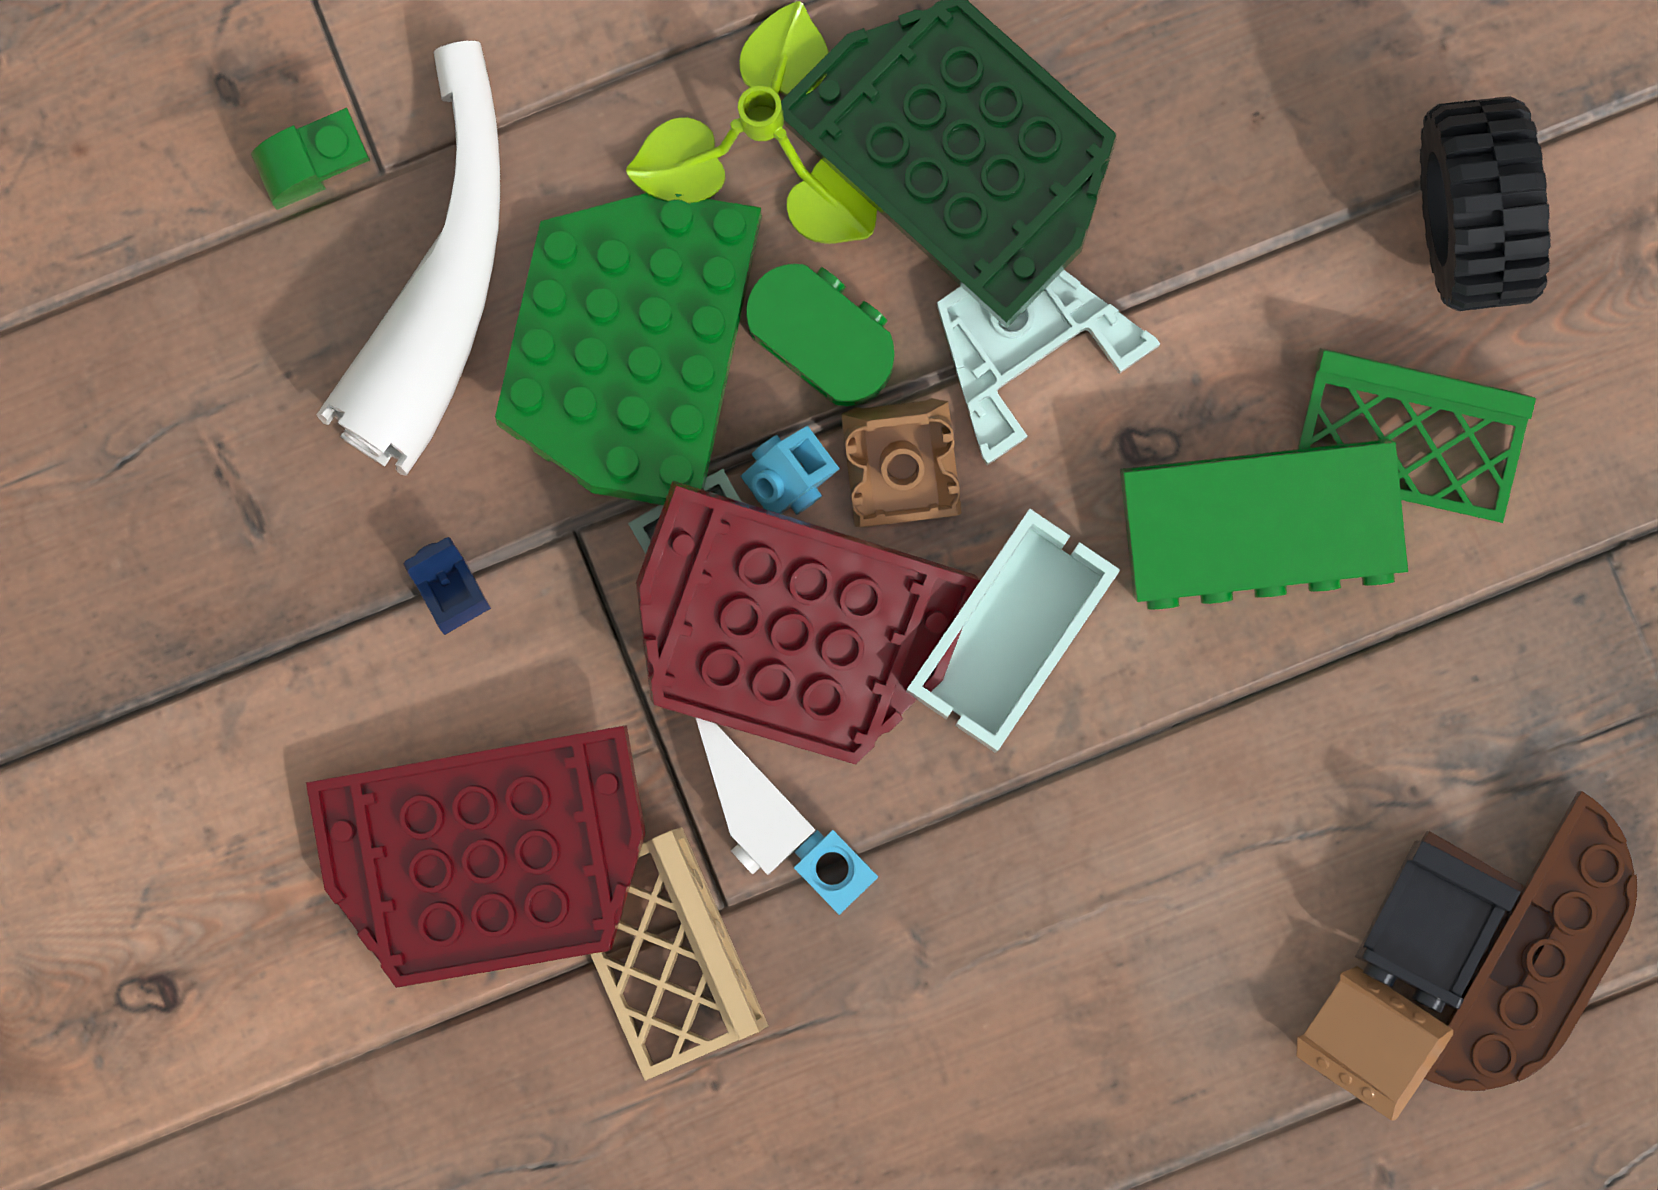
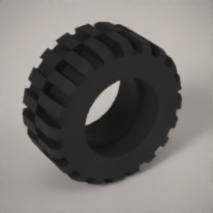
[1420,96,1551,311]

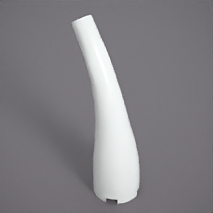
[316,41,500,476]

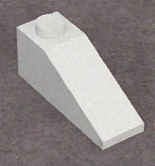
[696,718,816,875]

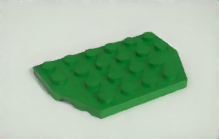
[495,193,762,505]

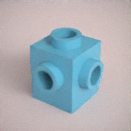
[740,425,840,515]

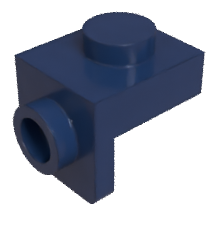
[403,537,491,635]

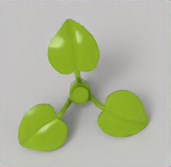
[626,1,877,244]

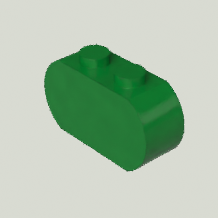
[747,264,895,407]

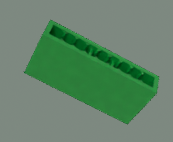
[1120,439,1408,610]

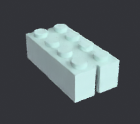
[906,509,1120,753]

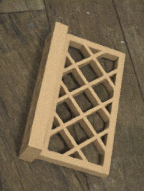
[590,827,768,1081]

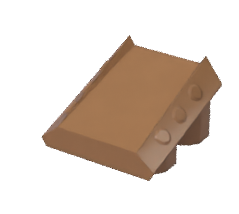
[841,398,962,527]
[1296,966,1453,1121]

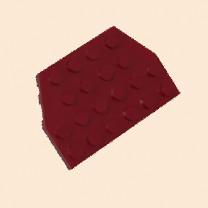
[636,481,980,765]
[306,725,646,988]

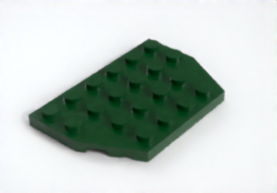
[781,0,1116,328]

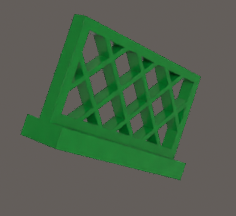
[1297,348,1536,523]

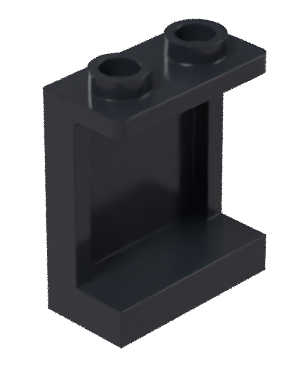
[1355,840,1520,1013]

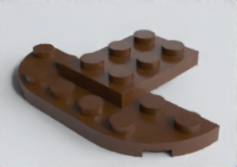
[1422,791,1637,1091]

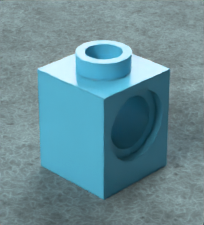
[794,830,878,915]

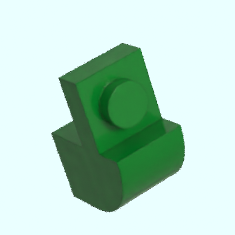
[251,108,370,210]

